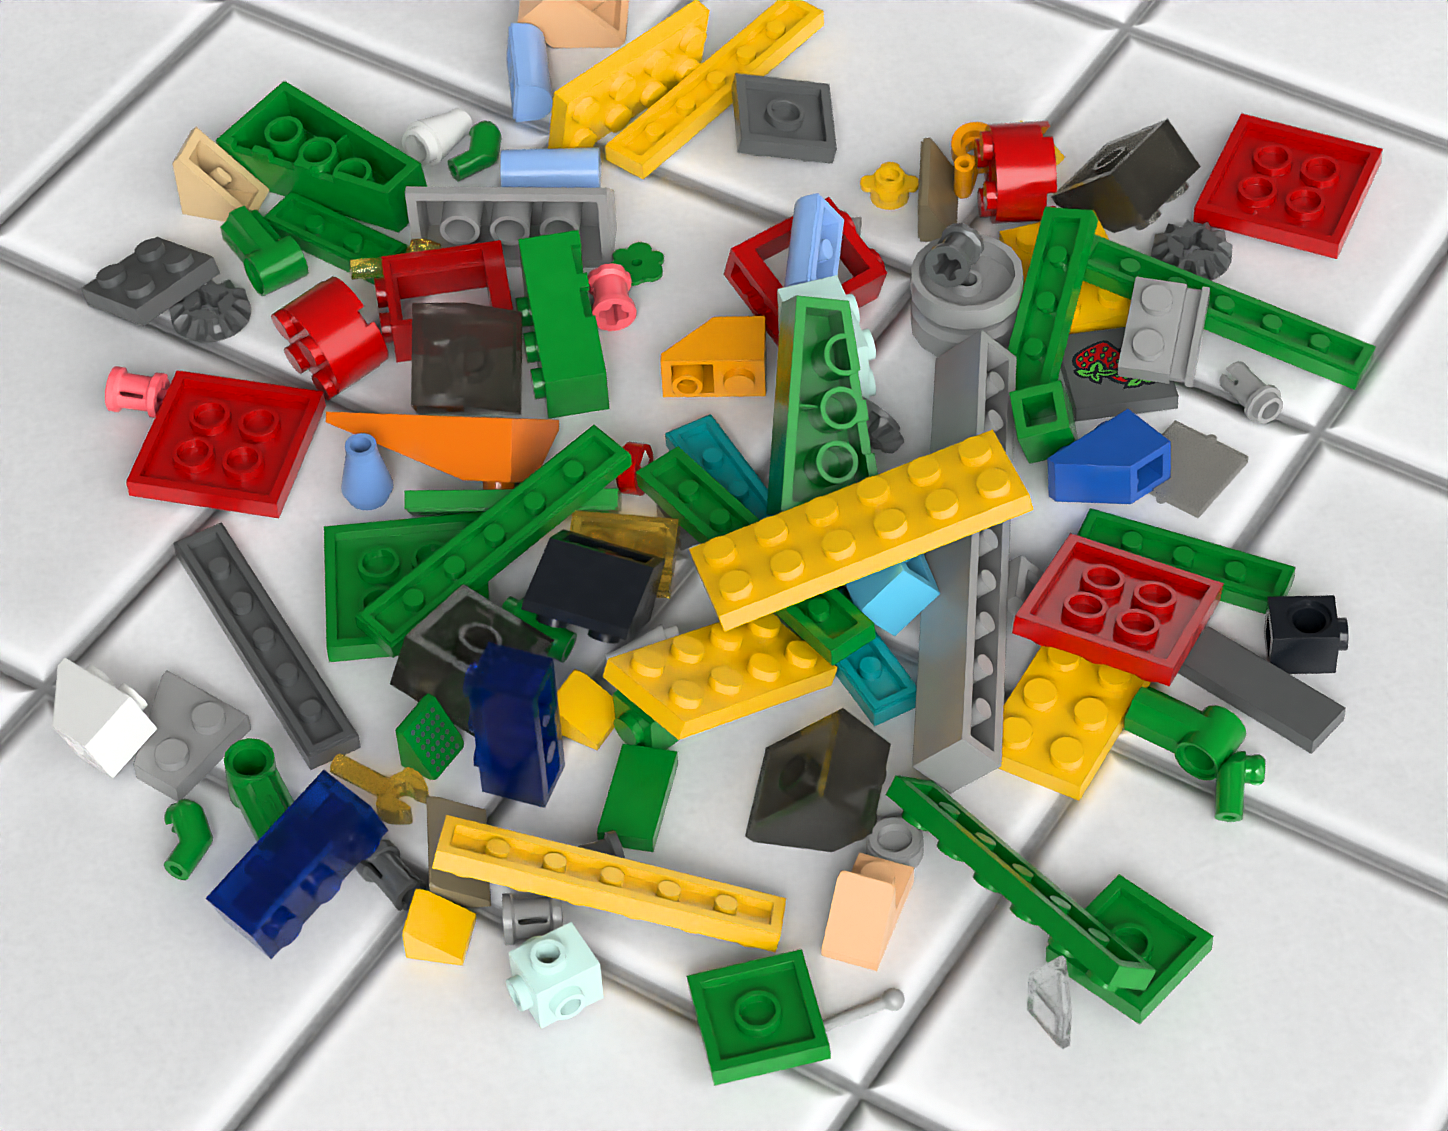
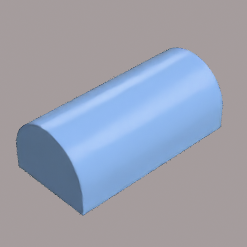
[506,23,553,122]
[501,147,601,188]
[784,193,844,287]

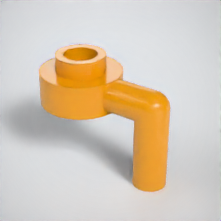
[951,122,987,199]

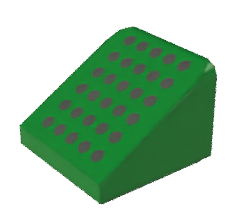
[395,693,464,780]

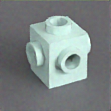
[506,922,603,1028]

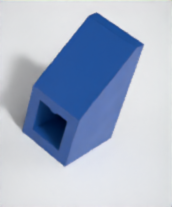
[1047,409,1171,504]

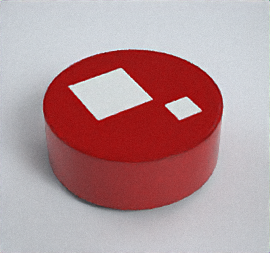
[616,442,654,496]

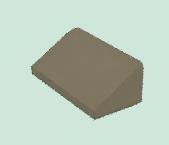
[918,138,958,242]
[426,796,491,908]

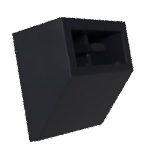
[521,529,666,644]

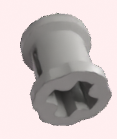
[502,893,563,946]

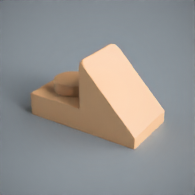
[821,852,914,971]

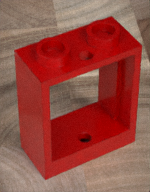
[723,197,888,347]
[374,240,517,363]

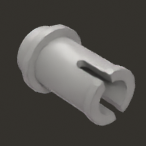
[1219,361,1283,424]

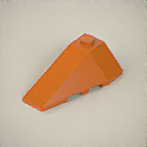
[326,412,559,490]

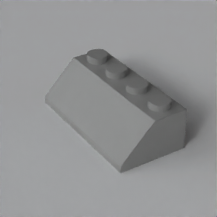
[405,187,617,268]

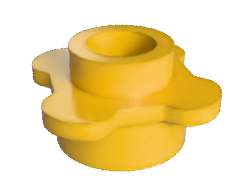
[860,162,919,210]

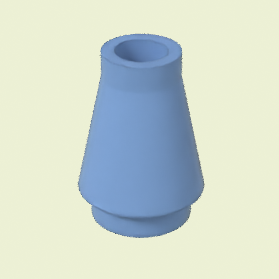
[341,433,393,510]

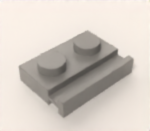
[1118,277,1210,387]

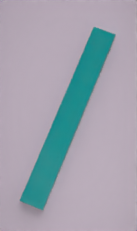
[665,414,917,727]

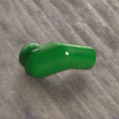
[447,120,502,182]
[1214,751,1266,822]
[164,799,213,880]

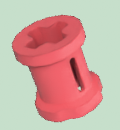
[588,263,636,331]
[105,366,170,418]

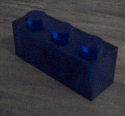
[463,642,565,808]
[205,769,389,960]

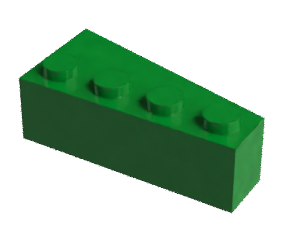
[216,81,428,233]
[766,295,878,515]

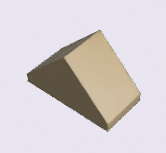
[172,127,270,222]

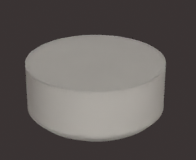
[866,817,924,869]

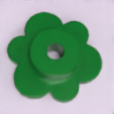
[610,242,664,286]

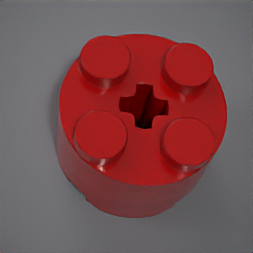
[974,120,1057,224]
[271,276,389,401]

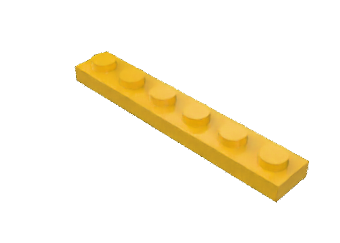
[605,0,824,179]
[432,815,786,952]

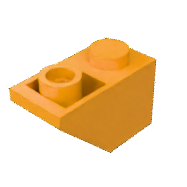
[660,316,767,397]

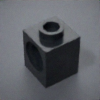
[1264,595,1349,674]

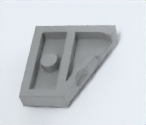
[133,670,251,802]

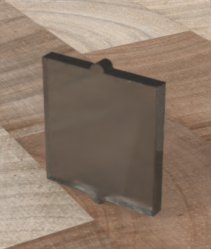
[1149,420,1249,518]

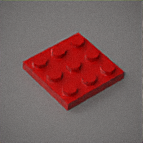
[1193,113,1383,259]
[126,370,326,518]
[1012,533,1224,687]

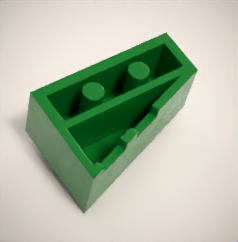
[515,230,610,419]

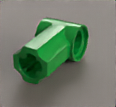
[220,206,308,296]
[1124,686,1247,780]
[224,738,307,856]

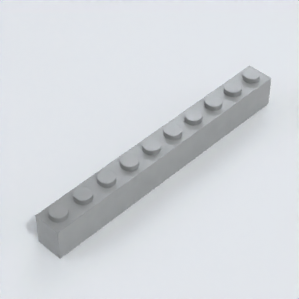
[912,330,1017,793]

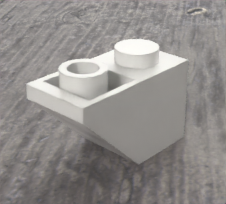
[52,658,157,778]

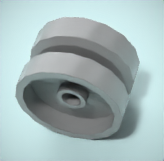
[911,234,1023,357]

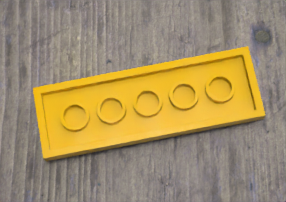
[689,429,1033,632]

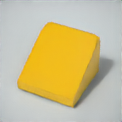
[547,669,615,751]
[403,888,477,966]

